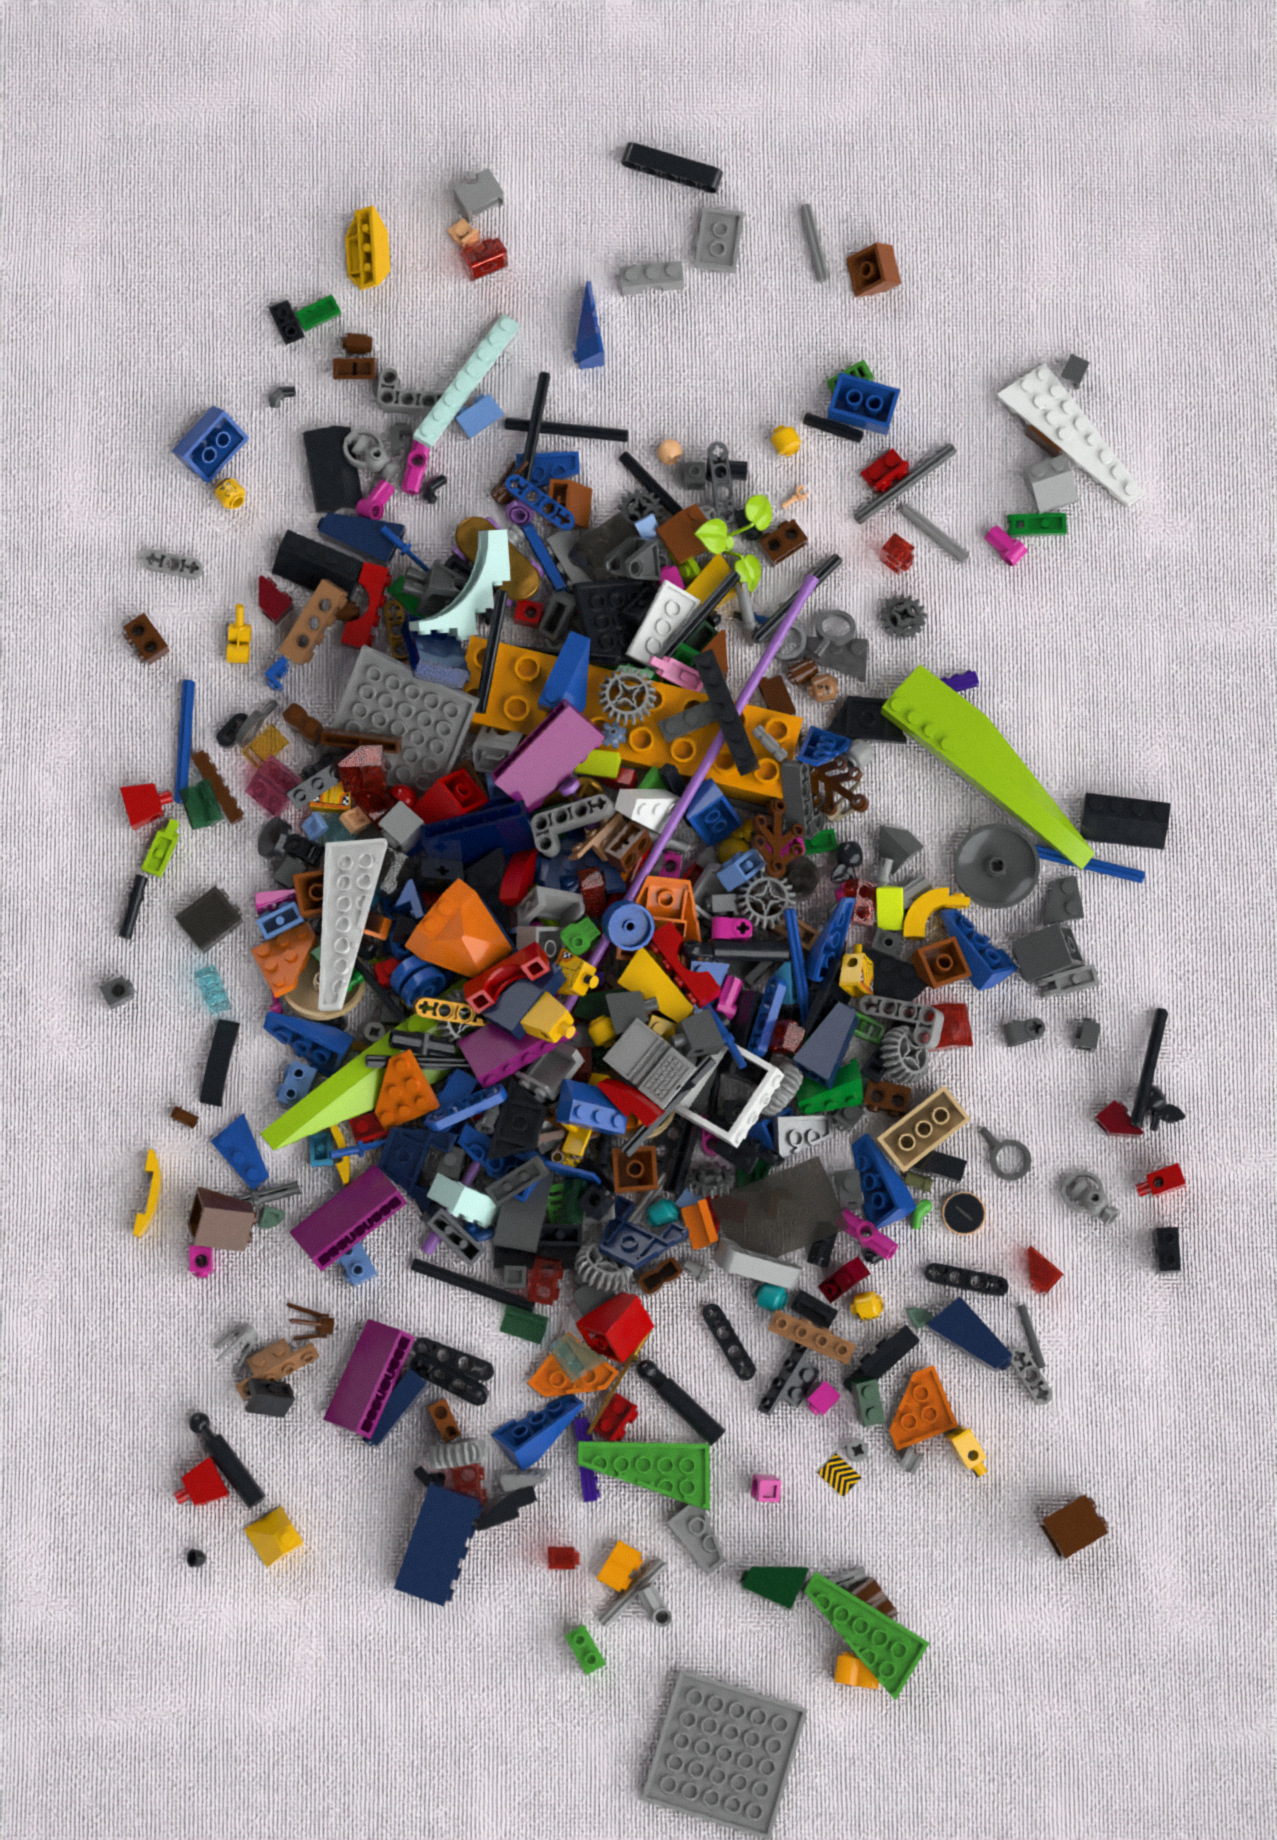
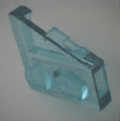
[548,1334,607,1383]

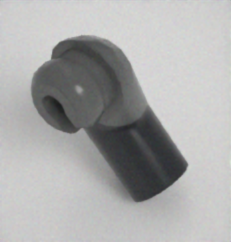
[268,386,296,408]

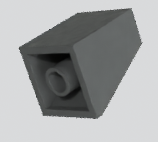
[1011,923,1085,983]

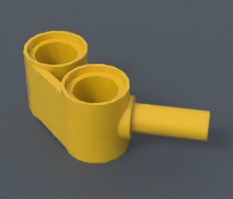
[226,604,251,664]

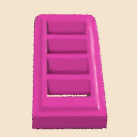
[255,888,298,918]

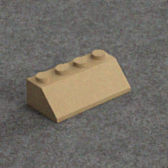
[874,1085,971,1173]

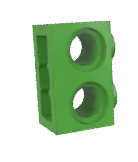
[565,1625,606,1675]

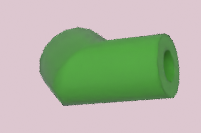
[910,1199,932,1229]

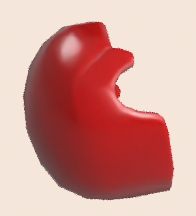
[388,784,419,809]

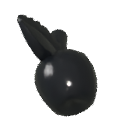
[830,841,863,887]
[1145,1085,1185,1131]

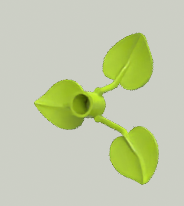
[694,494,772,592]

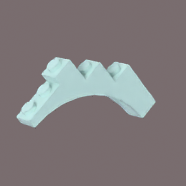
[409,529,510,640]

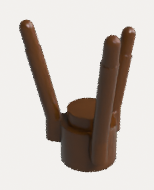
[490,461,528,506]
[287,1303,335,1341]

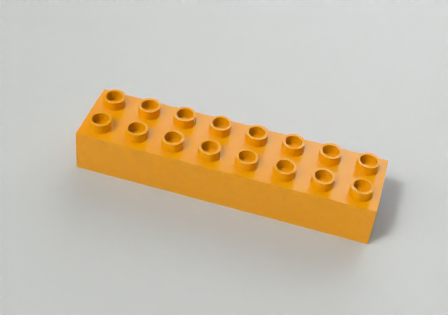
[457,635,803,808]

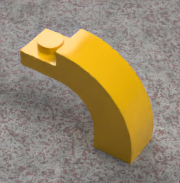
[903,888,970,941]

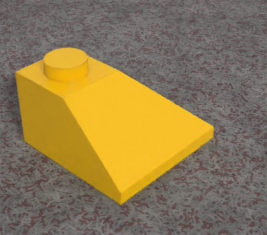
[244,1506,305,1567]

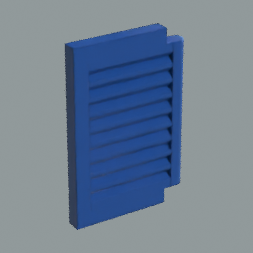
[545,1160,601,1185]

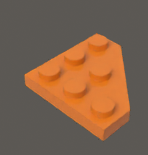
[251,921,318,998]
[375,1049,441,1131]
[527,1332,620,1398]
[889,1365,958,1451]

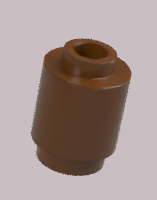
[342,333,373,355]
[328,601,360,622]
[786,658,819,687]

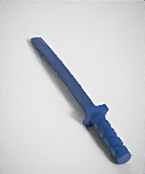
[380,526,455,599]
[702,1003,747,1069]
[328,1129,428,1159]

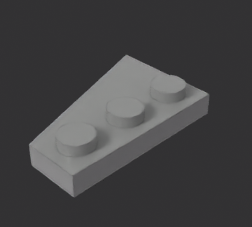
[666,1505,725,1576]

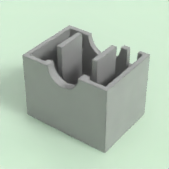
[453,168,505,224]
[472,726,524,773]
[378,800,427,855]

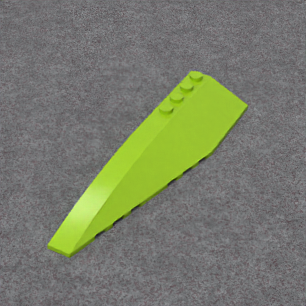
[881,664,1095,870]
[260,977,478,1151]

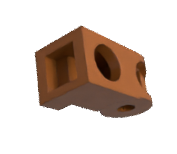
[427,1399,462,1443]

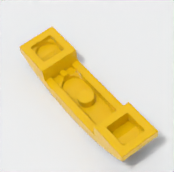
[330,1125,351,1187]
[133,1149,162,1238]

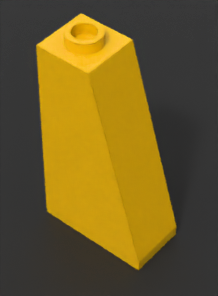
[685,554,743,611]
[617,947,696,1024]

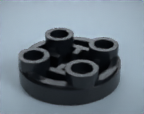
[258,817,292,859]

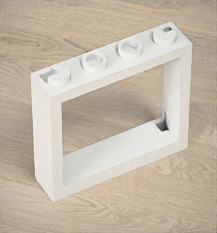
[674,1045,784,1148]

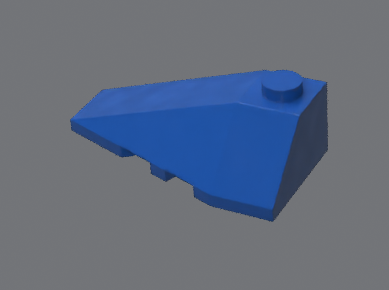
[939,908,1018,991]

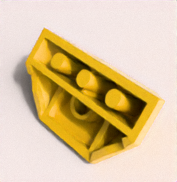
[345,205,390,290]

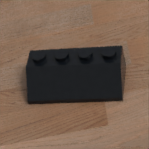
[271,529,364,601]
[1079,793,1171,850]
[717,990,785,1086]

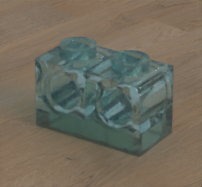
[194,964,232,1016]

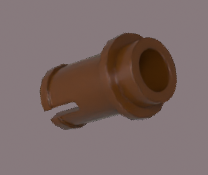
[170,1106,199,1129]

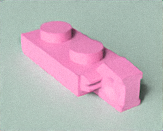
[647,656,703,692]

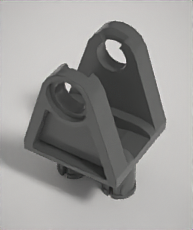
[603,536,667,581]
[401,561,467,616]

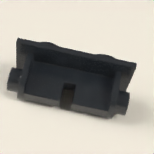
[807,1221,839,1268]
[790,1290,839,1329]

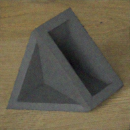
[878,825,924,875]

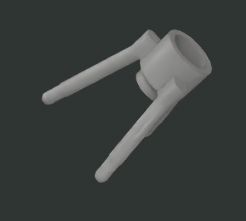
[215,1323,259,1374]

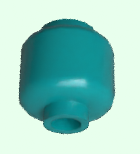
[646,1198,680,1228]
[754,1282,788,1313]

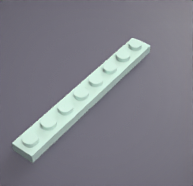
[413,314,520,449]

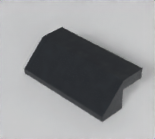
[303,426,363,513]
[494,1222,582,1271]

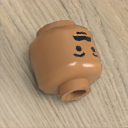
[807,673,839,703]

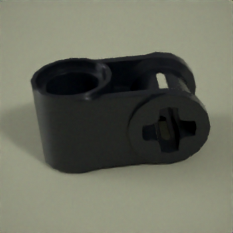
[285,834,325,868]

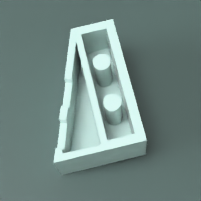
[427,1173,502,1228]

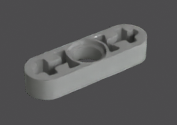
[142,550,203,580]
[1010,1347,1053,1405]

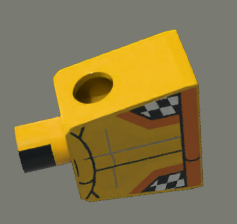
[310,777,352,814]
[839,944,873,998]
[555,948,599,996]
[945,1426,987,1478]

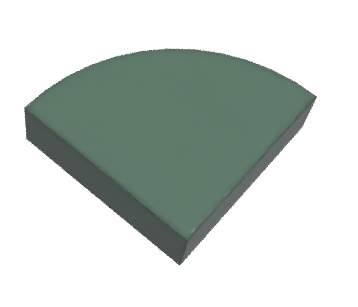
[259,1206,286,1229]
[906,1308,935,1330]

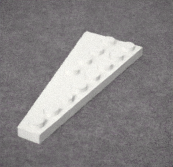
[996,363,1145,507]
[318,838,388,1011]

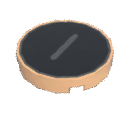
[942,1192,986,1235]

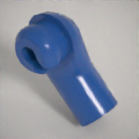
[464,1222,495,1242]

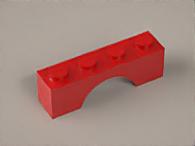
[341,562,392,650]
[648,921,721,1009]
[463,941,550,1014]

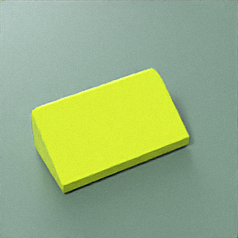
[575,749,622,779]
[876,885,904,930]

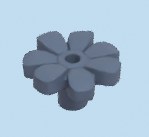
[602,721,626,749]

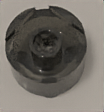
[777,855,819,902]

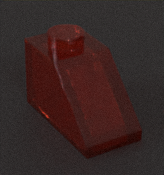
[1026,1245,1063,1296]
[548,1547,580,1572]

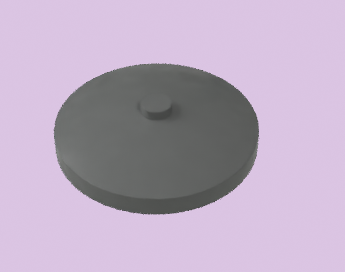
[954,824,1040,909]

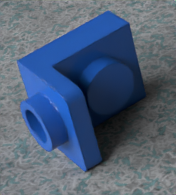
[264,656,290,693]

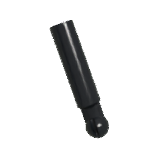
[681,939,790,962]
[636,1360,726,1446]
[189,1412,266,1509]

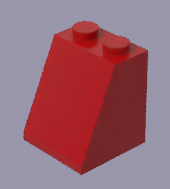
[411,768,490,842]
[575,1292,654,1363]

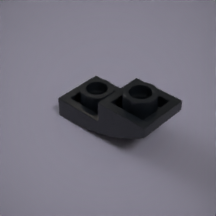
[269,300,305,345]

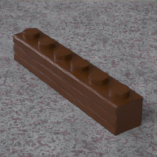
[321,728,402,754]
[191,750,244,826]

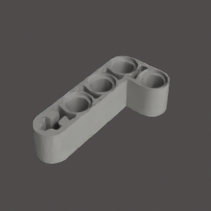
[377,367,457,416]
[531,794,616,857]
[859,995,944,1049]
[712,1237,803,1290]

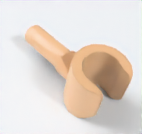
[781,485,809,509]

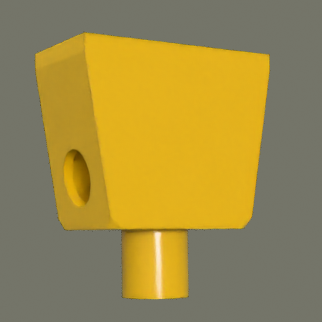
[520,991,575,1043]

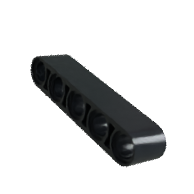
[621,142,723,193]

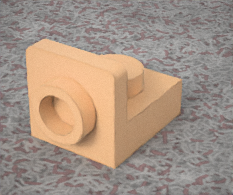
[447,218,480,251]
[339,806,371,835]

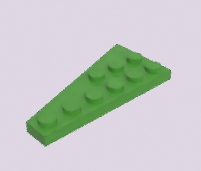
[577,1441,710,1511]
[804,1572,930,1700]

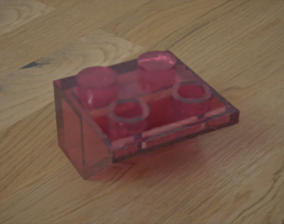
[245,755,302,817]

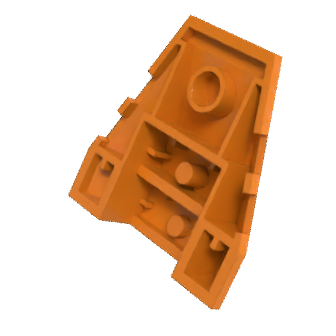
[616,875,703,967]
[404,878,513,978]

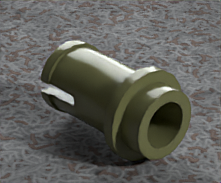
[904,1171,933,1193]

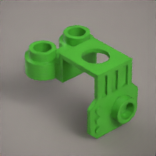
[560,916,601,955]

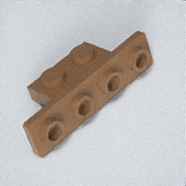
[568,811,627,862]
[768,1310,856,1365]
[235,1338,319,1399]

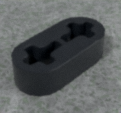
[217,713,248,749]

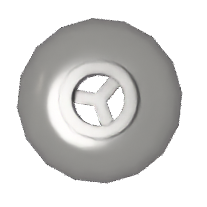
[842,739,874,770]

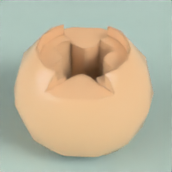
[656,439,683,465]

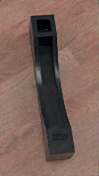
[692,649,761,776]

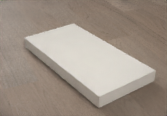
[626,580,701,672]

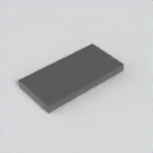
[493,1170,554,1253]

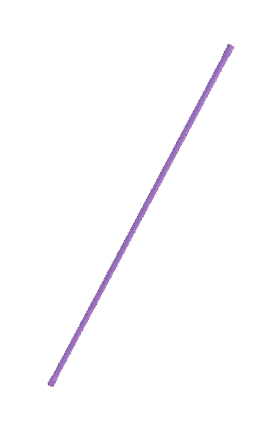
[421,574,819,1255]

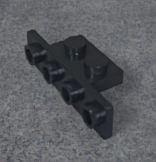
[286,748,368,810]
[706,1114,785,1174]
[842,1325,920,1394]
[758,1343,820,1416]

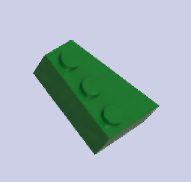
[795,1058,863,1116]

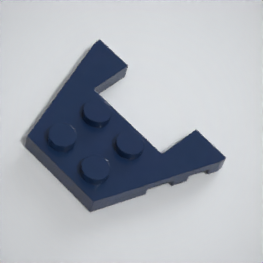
[544,836,626,894]
[377,1126,458,1211]
[598,1195,689,1270]

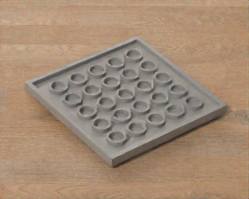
[321,645,480,800]
[641,1670,808,1840]

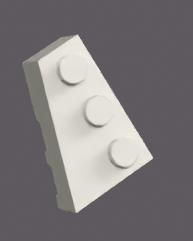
[614,789,680,833]

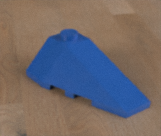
[573,281,604,370]
[538,631,590,713]
[797,725,851,767]
[804,897,856,981]
[263,1011,354,1078]
[457,1123,549,1203]
[852,1133,917,1229]
[491,1394,585,1471]

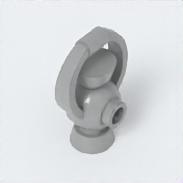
[343,429,400,482]
[1061,1171,1120,1227]

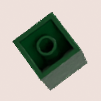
[739,1567,809,1611]

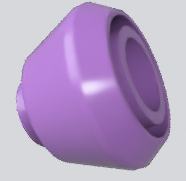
[505,499,534,526]

